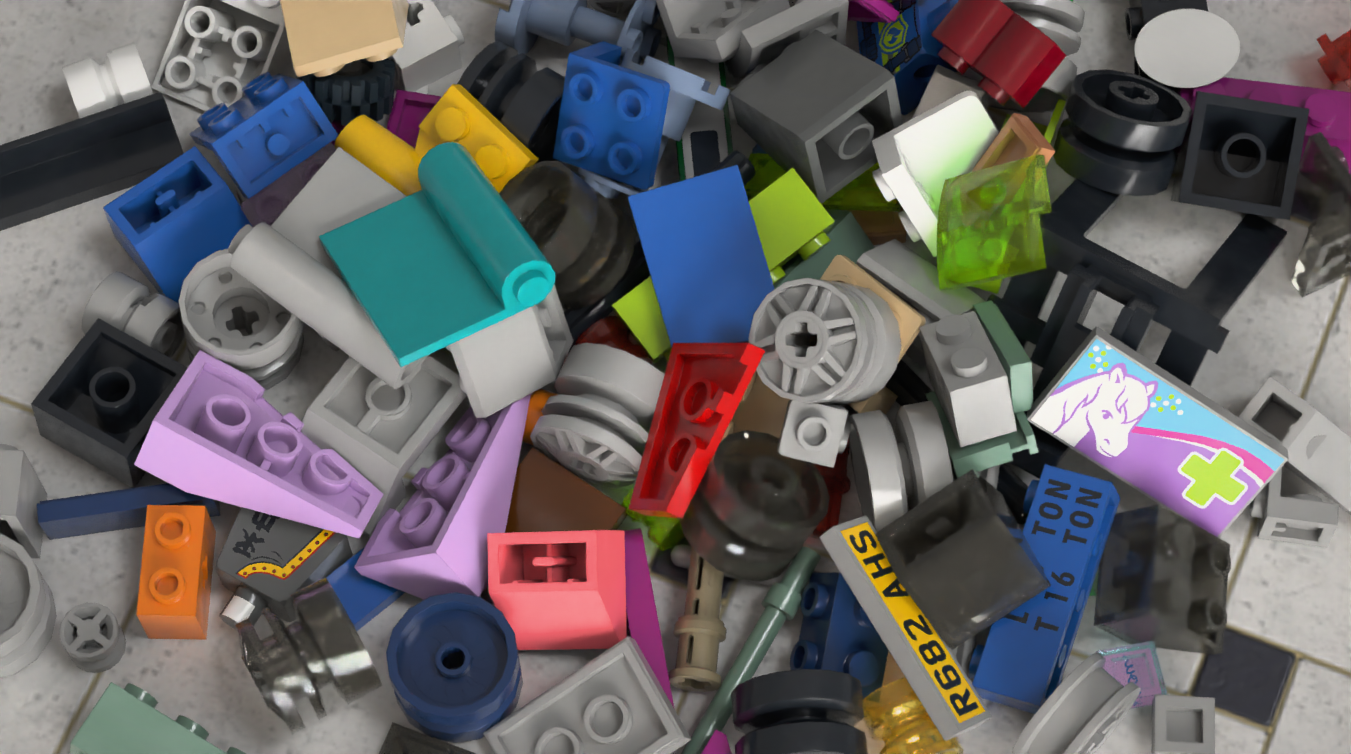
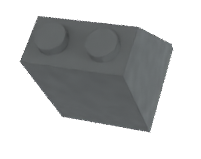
[729,30,903,204]

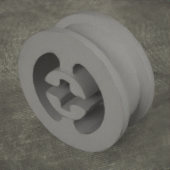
[1012,652,1141,754]

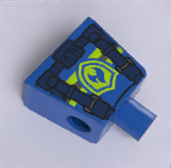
[856,0,959,115]

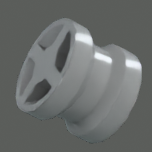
[59,602,126,673]

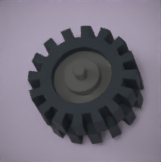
[296,57,395,126]

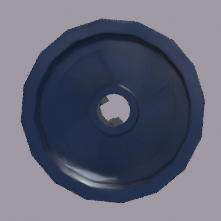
[386,592,523,743]

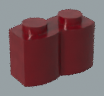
[931,0,1067,109]

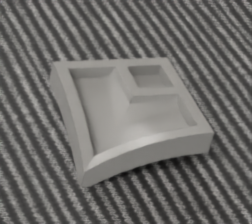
[726,0,849,78]

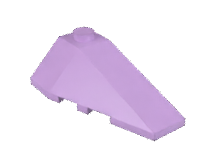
[134,350,383,538]
[354,394,531,600]

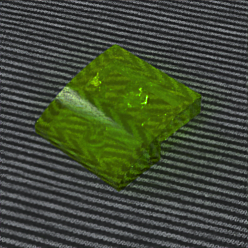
[937,155,1052,290]

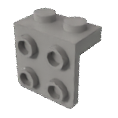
[656,0,790,63]

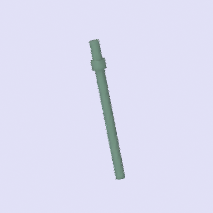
[681,546,821,754]

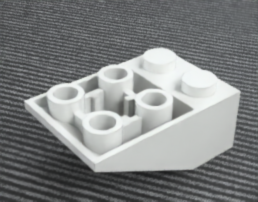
[151,0,291,111]

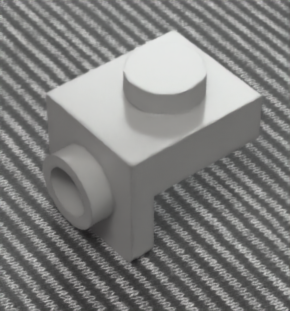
[777,399,851,468]

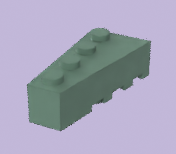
[70,682,246,754]

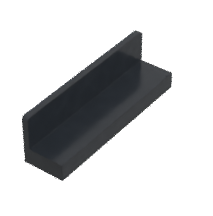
[0,92,184,231]

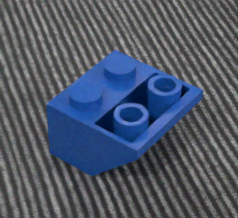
[103,146,253,303]

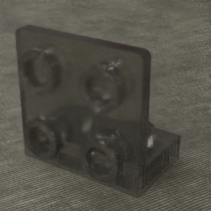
[1291,132,1351,298]

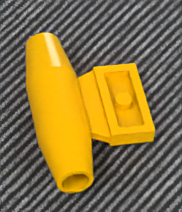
[334,84,539,201]

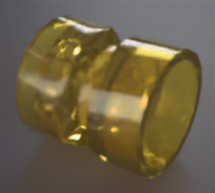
[863,677,963,754]

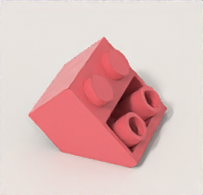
[487,530,627,650]

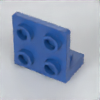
[553,41,670,190]
[190,72,338,199]

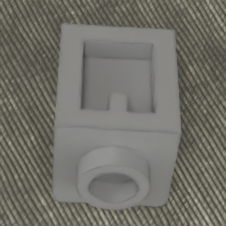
[1249,467,1339,548]

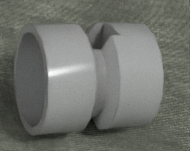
[82,271,185,358]

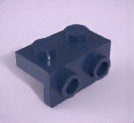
[790,572,889,704]

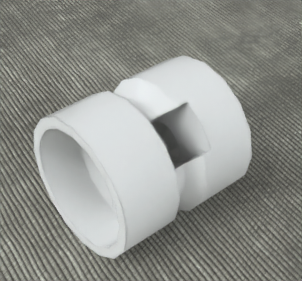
[62,42,153,118]

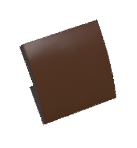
[505,447,627,533]

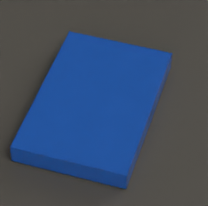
[628,165,774,348]

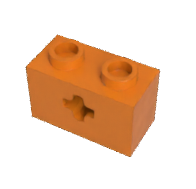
[136,505,216,640]

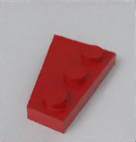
[628,343,766,518]

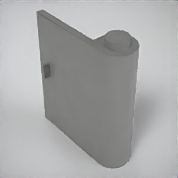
[228,147,428,390]

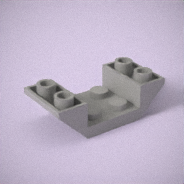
[301,347,471,538]

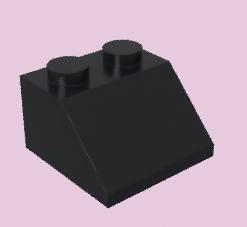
[1171,91,1309,220]
[31,318,188,488]

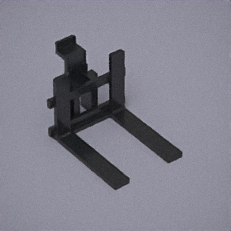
[987,179,1287,479]

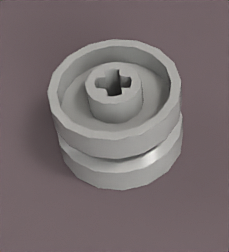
[848,400,956,538]
[0,534,57,678]

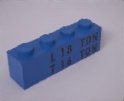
[969,464,1121,714]

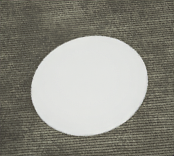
[1134,9,1240,88]

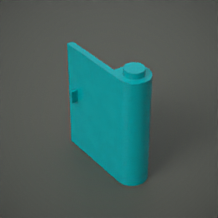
[319,142,555,367]

